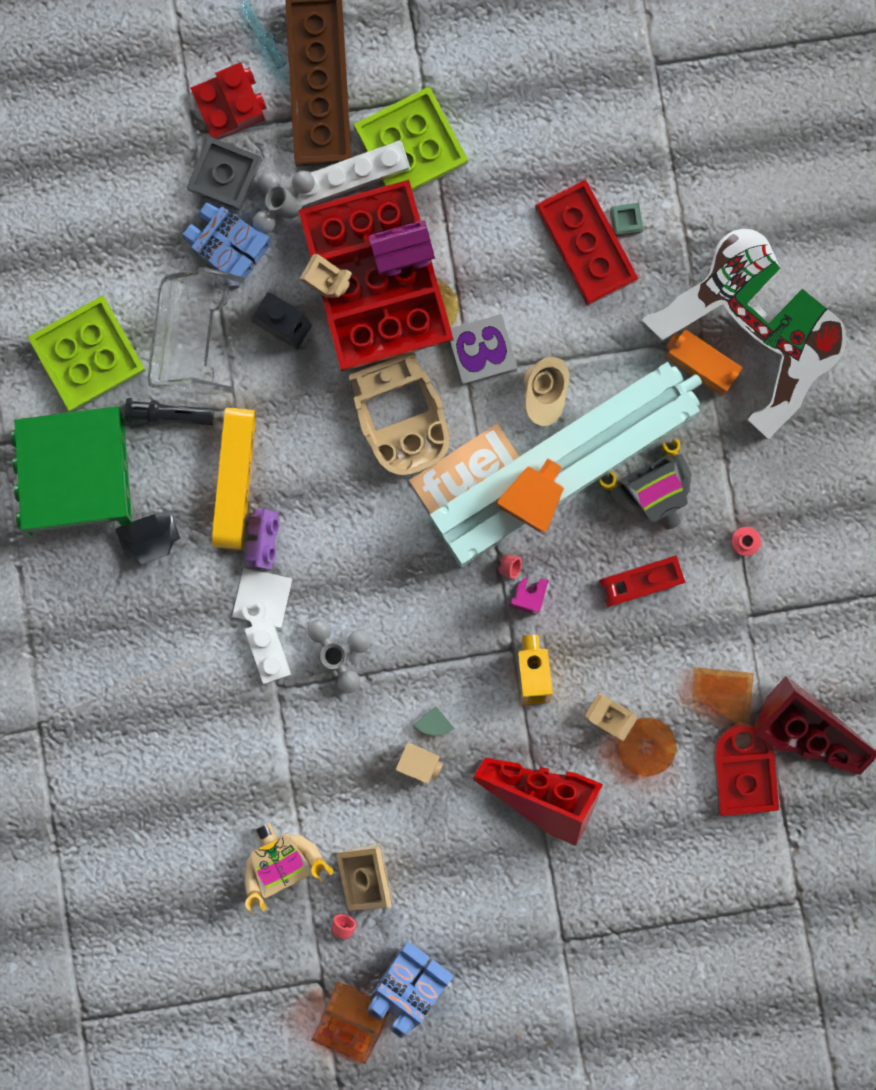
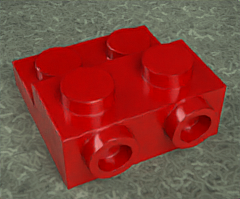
[190,62,267,140]

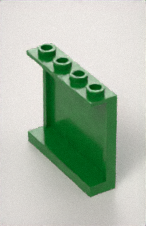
[11,406,133,538]

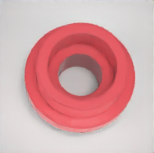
[731,527,761,556]

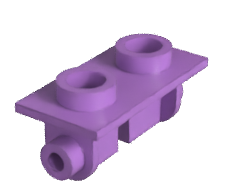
[244,509,280,570]

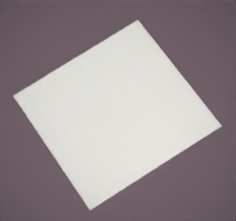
[232,568,292,628]

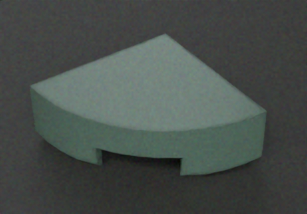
[414,706,455,735]

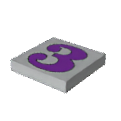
[450,314,518,385]

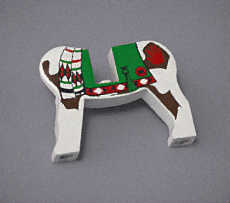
[642,229,847,439]

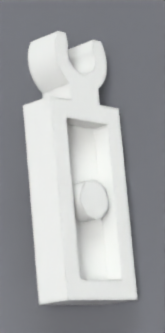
[242,602,291,684]

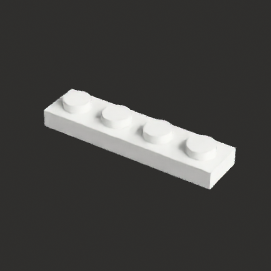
[299,140,411,208]

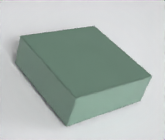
[610,202,644,237]

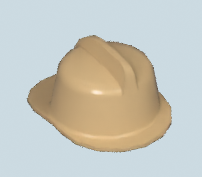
[523,357,570,426]

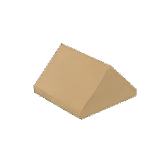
[336,843,393,911]

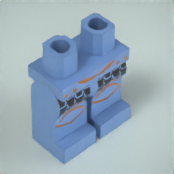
[182,203,271,287]
[367,941,454,1038]

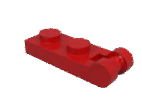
[599,555,686,608]

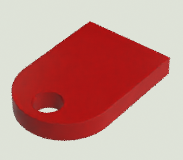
[714,725,779,816]

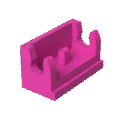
[509,577,549,614]

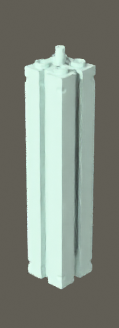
[430,362,702,568]

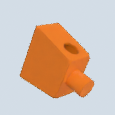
[496,459,564,535]

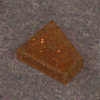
[692,667,754,725]

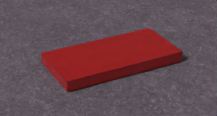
[535,179,639,306]

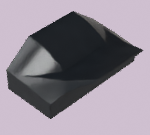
[115,511,181,565]

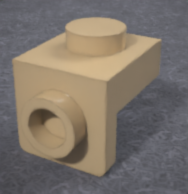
[299,254,352,298]
[585,693,639,742]

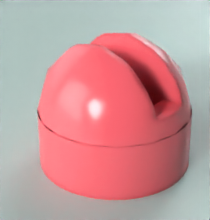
[497,554,522,579]
[331,914,356,941]

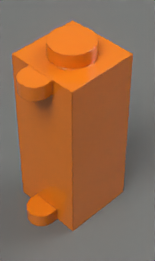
[665,329,743,396]

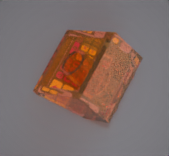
[311,981,389,1065]

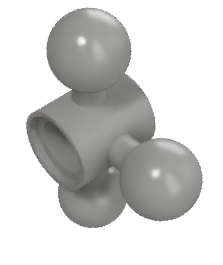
[253,171,315,234]
[308,619,371,693]

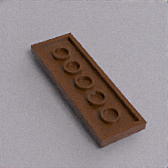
[285,0,352,167]

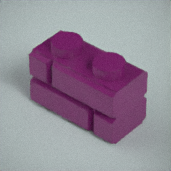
[369,220,435,276]

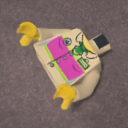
[244,822,333,915]

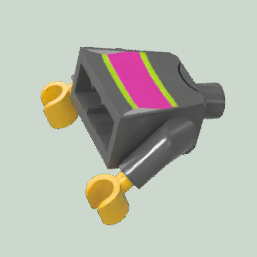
[599,439,692,530]

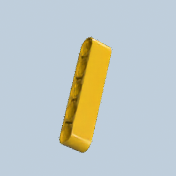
[212,408,256,550]

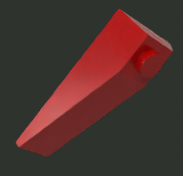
[473,757,603,846]

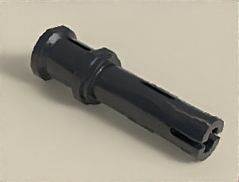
[124,398,214,426]

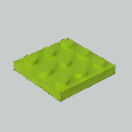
[354,86,469,191]
[28,295,146,412]

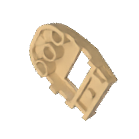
[349,352,450,475]

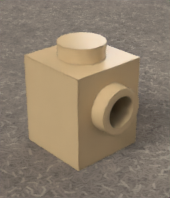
[396,742,443,784]

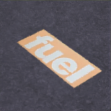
[409,423,519,514]

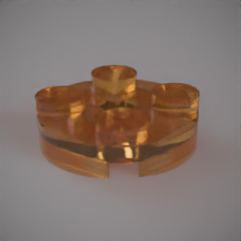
[618,717,677,776]

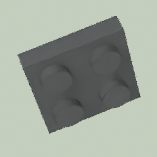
[186,136,262,212]

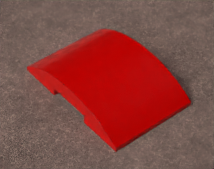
[298,180,454,372]

